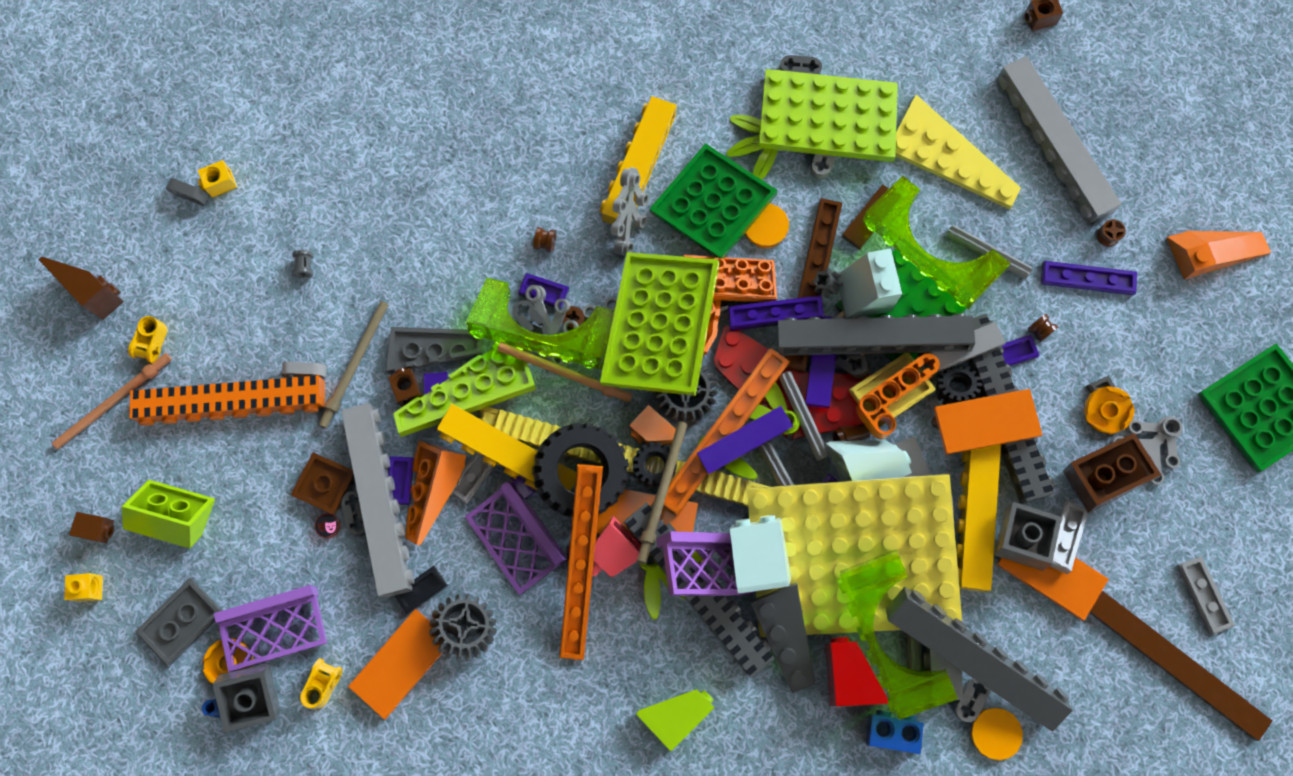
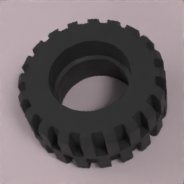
[532,423,629,517]

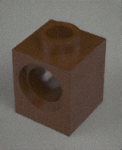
[1024,0,1063,31]
[388,368,423,407]
[69,512,114,544]

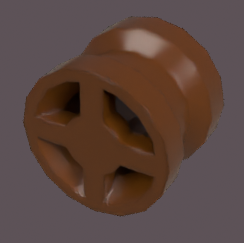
[1096,219,1126,247]
[533,227,557,253]
[563,306,586,332]
[1028,314,1059,342]

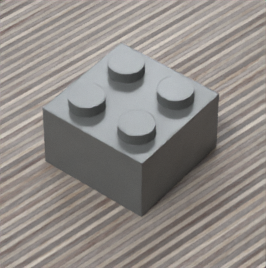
[994,502,1062,571]
[212,663,280,733]

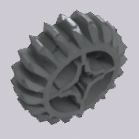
[654,366,718,423]
[429,594,497,662]

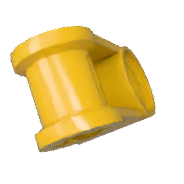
[128,316,167,363]
[300,658,343,709]

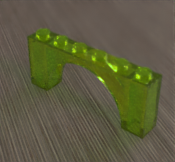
[863,176,1011,310]
[466,277,615,370]
[837,550,958,720]

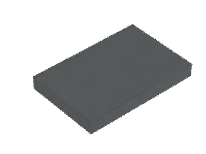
[135,578,223,666]

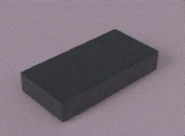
[395,565,448,614]

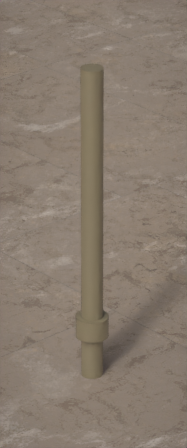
[318,301,389,429]
[636,422,687,564]

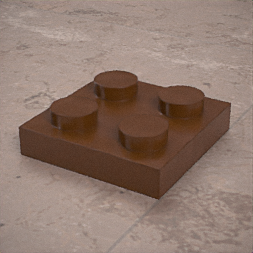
[291,452,354,515]

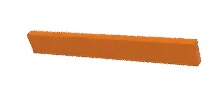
[663,348,790,516]
[559,464,603,660]

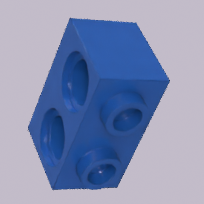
[866,710,924,754]

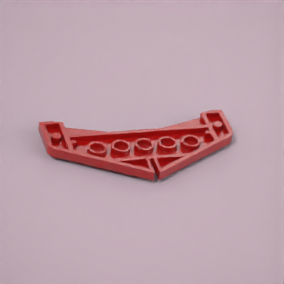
[714,325,872,440]

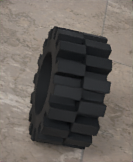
[935,364,982,405]
[633,442,677,488]

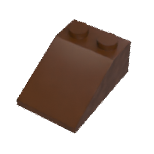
[38,257,124,320]
[1063,433,1162,513]

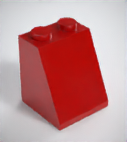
[825,637,888,706]

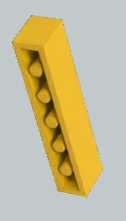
[599,96,677,224]
[437,404,577,491]
[956,445,1001,592]

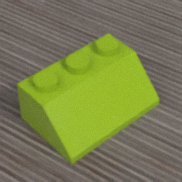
[121,480,215,549]

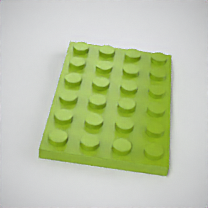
[758,69,898,162]
[600,252,719,396]

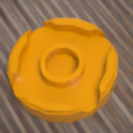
[745,204,789,248]
[1083,386,1135,434]
[203,639,253,684]
[970,708,1023,760]

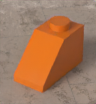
[629,405,684,445]

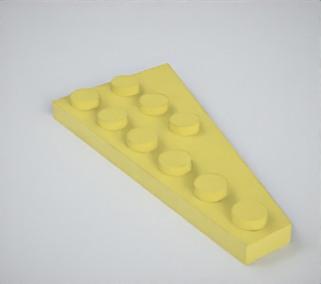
[895,95,1021,210]

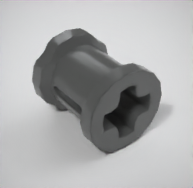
[292,250,313,278]

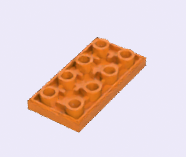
[683,255,777,302]
[934,389,1043,455]
[596,489,698,537]
[996,557,1109,621]
[348,609,451,720]

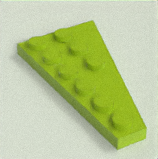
[393,330,537,437]

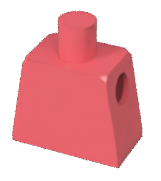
[592,516,641,577]

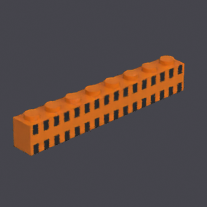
[129,375,325,426]

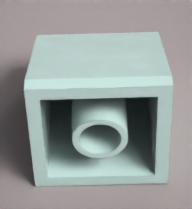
[838,249,902,319]
[826,439,912,482]
[730,515,791,594]

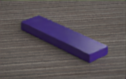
[1041,261,1137,296]
[728,296,824,331]
[806,316,836,408]
[697,406,793,475]

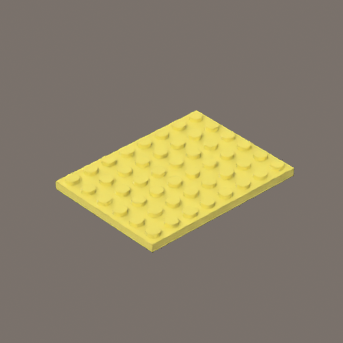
[747,474,962,637]

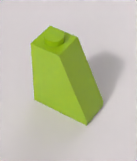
[636,689,714,751]

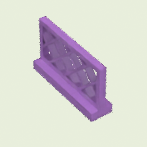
[465,481,567,595]
[656,531,754,596]
[214,585,327,672]

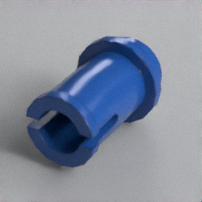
[202,698,220,718]

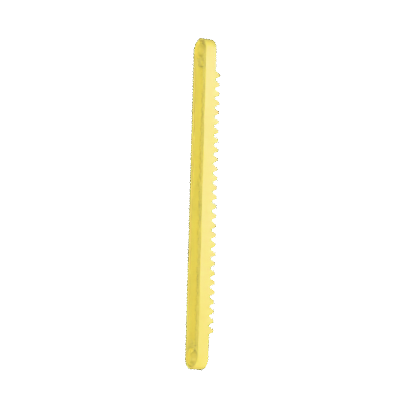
[478,407,769,507]

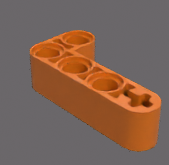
[856,353,940,439]

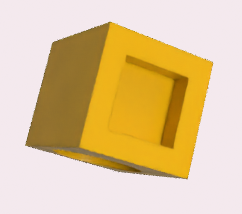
[197,160,238,198]
[64,573,103,602]

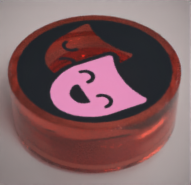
[315,514,341,539]

